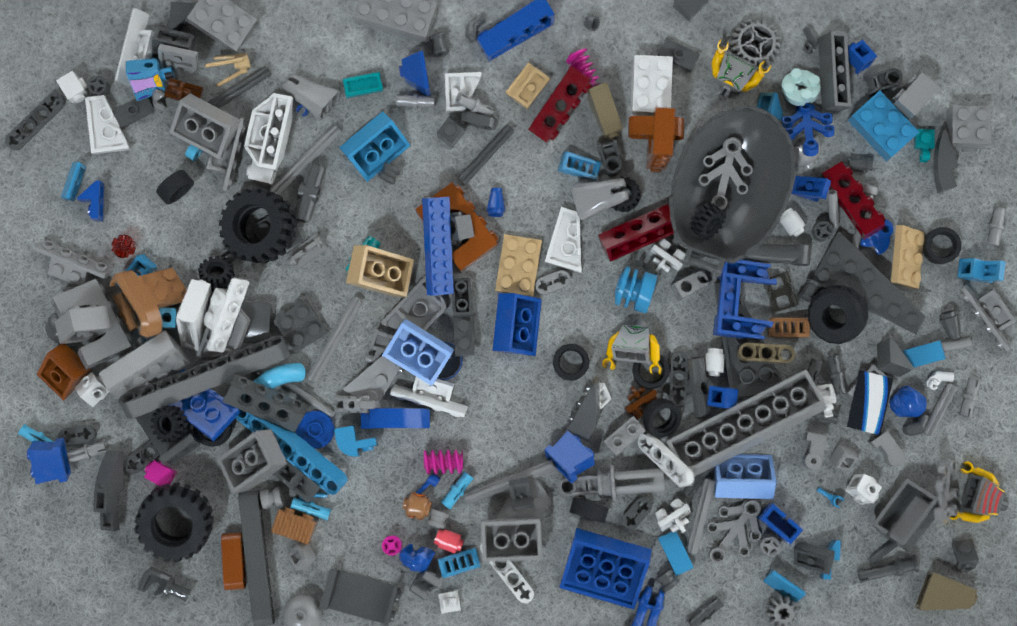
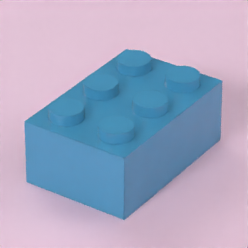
[848,91,919,162]

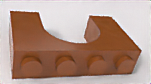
[646,107,675,173]
[415,182,498,272]

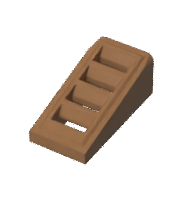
[769,318,810,338]

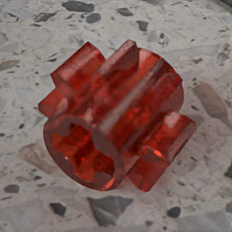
[111,235,136,258]

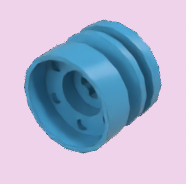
[614,266,657,314]

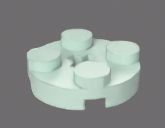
[781,68,820,106]

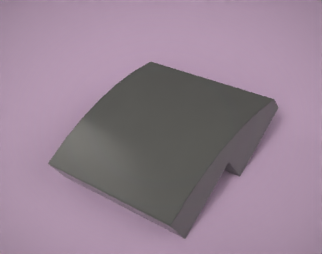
[241,302,272,343]

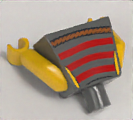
[950,461,1009,523]

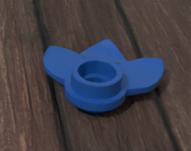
[860,220,894,255]

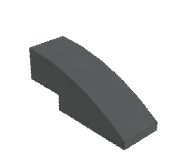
[933,130,959,194]

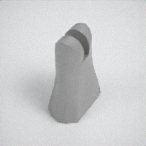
[281,74,341,121]
[572,178,629,221]

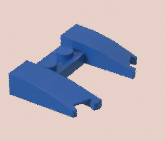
[713,260,777,340]

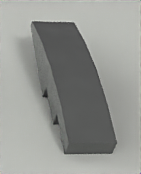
[272,459,321,503]

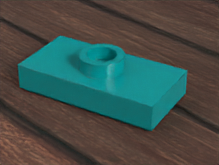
[342,72,384,98]

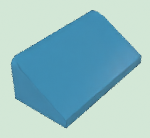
[61,162,86,202]
[763,570,806,602]

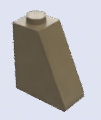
[587,82,623,140]
[915,571,978,611]

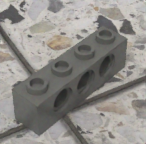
[222,374,307,432]

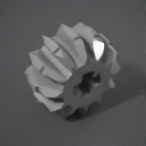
[765,596,800,626]

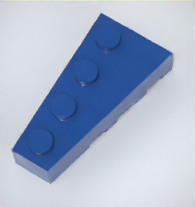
[477,0,555,61]

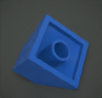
[399,51,431,96]

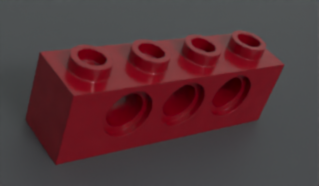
[528,66,593,143]
[822,161,886,240]
[598,204,674,262]

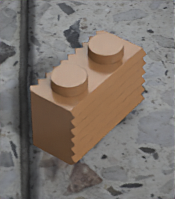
[271,507,317,544]

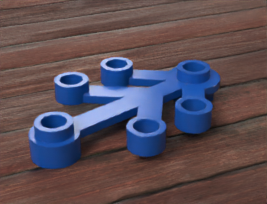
[782,103,834,156]

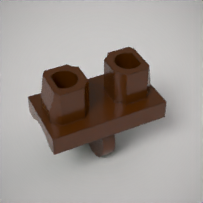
[164,78,204,101]
[624,386,658,420]

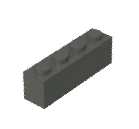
[818,31,851,113]

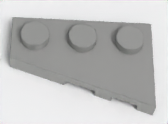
[343,356,401,402]

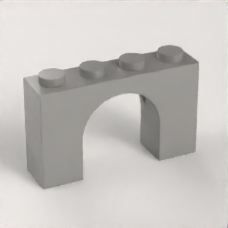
[51,279,132,370]

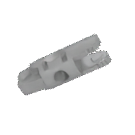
[334,396,380,413]

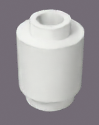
[780,208,806,237]
[705,348,725,377]

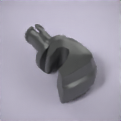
[138,568,191,602]

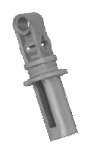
[558,465,665,502]

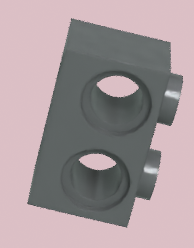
[152,26,195,56]

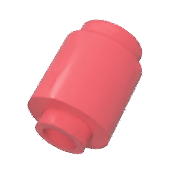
[434,529,464,554]

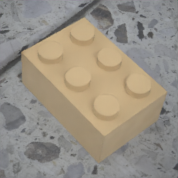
[346,245,414,297]

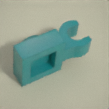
[914,129,935,163]

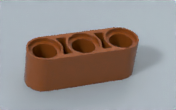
[628,116,684,140]
[221,532,246,591]

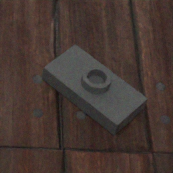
[657,37,700,72]
[112,97,155,129]

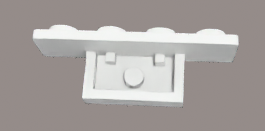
[115,8,155,86]
[203,278,249,352]
[390,377,468,417]

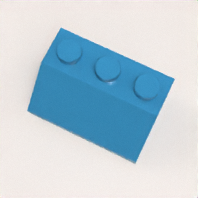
[339,111,411,182]

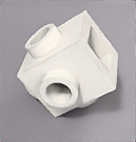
[75,372,109,407]
[845,474,882,505]

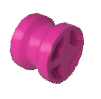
[382,535,402,556]

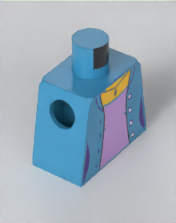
[126,59,174,101]

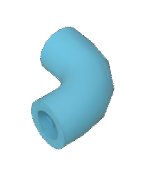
[253,363,305,390]

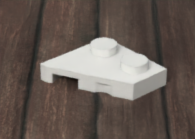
[445,72,481,113]

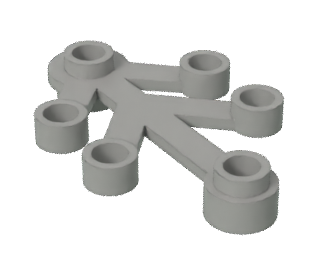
[698,137,753,210]
[934,459,960,524]
[706,498,762,563]

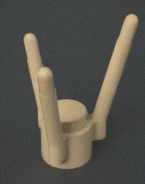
[205,53,251,87]

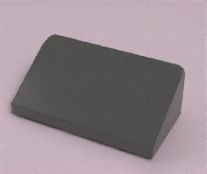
[794,542,835,575]

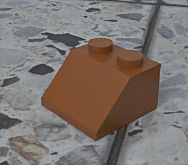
[36,344,91,401]

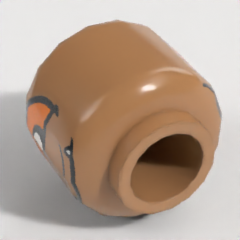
[402,492,432,520]

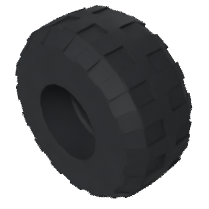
[807,285,868,344]

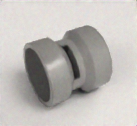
[260,487,284,509]

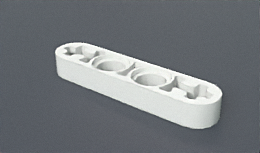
[638,433,694,487]
[480,543,534,603]

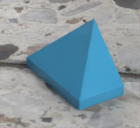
[757,92,783,121]

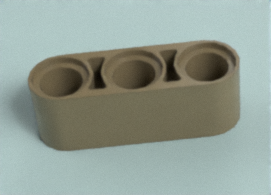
[736,343,796,364]

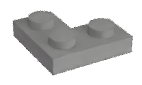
[158,44,198,80]

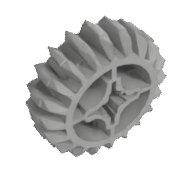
[730,19,781,68]

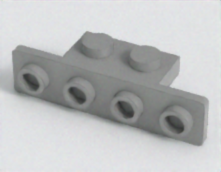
[205,117,246,193]
[35,241,113,286]
[961,284,1017,351]

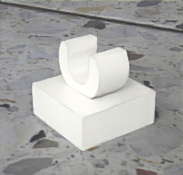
[438,590,461,614]

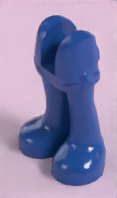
[631,586,665,626]

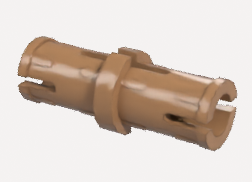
[112,292,141,332]

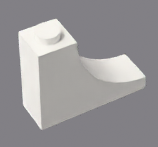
[176,279,212,351]

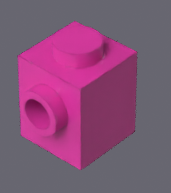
[144,460,178,487]

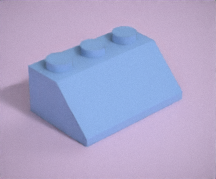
[382,319,455,386]
[714,454,776,499]

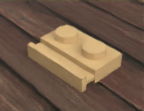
[506,62,550,110]

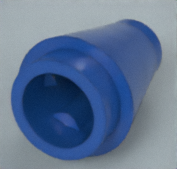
[486,188,505,217]

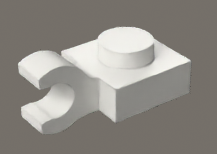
[816,384,836,418]

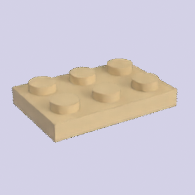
[891,225,925,289]
[495,234,542,297]

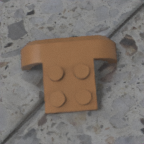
[110,268,187,337]

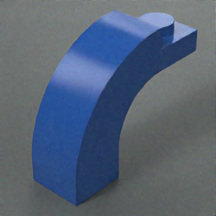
[361,408,430,429]

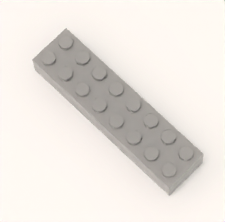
[666,370,826,477]

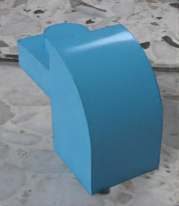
[957,258,1006,283]
[334,426,378,457]

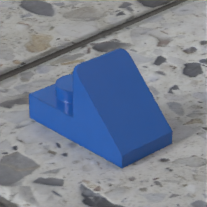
[791,176,831,202]
[76,180,104,221]

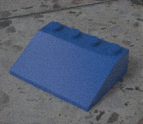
[559,528,652,609]

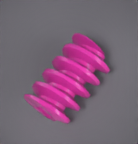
[566,48,601,88]
[423,450,463,474]

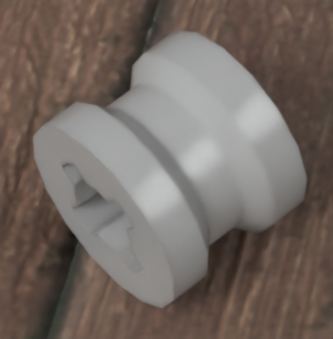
[427,509,449,529]
[759,536,780,556]

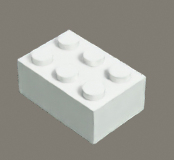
[631,55,673,116]

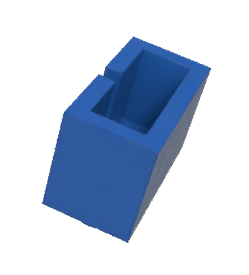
[757,503,803,545]

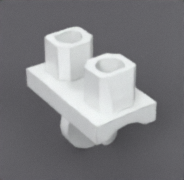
[650,238,686,273]
[655,498,691,533]

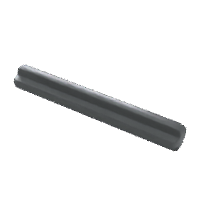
[207,66,271,108]
[458,125,514,185]

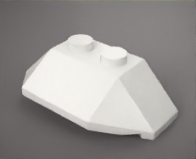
[244,93,293,170]

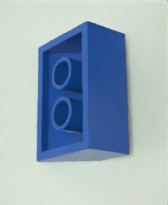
[492,293,542,356]

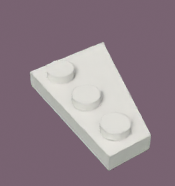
[85,95,131,155]
[545,207,582,273]

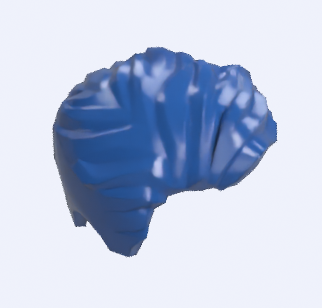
[889,385,927,417]
[399,543,435,572]

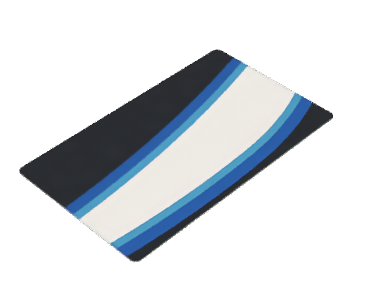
[847,370,893,435]

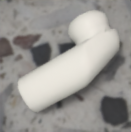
[927,371,954,390]

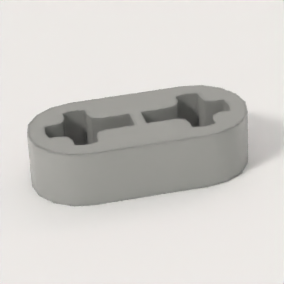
[535,270,570,295]

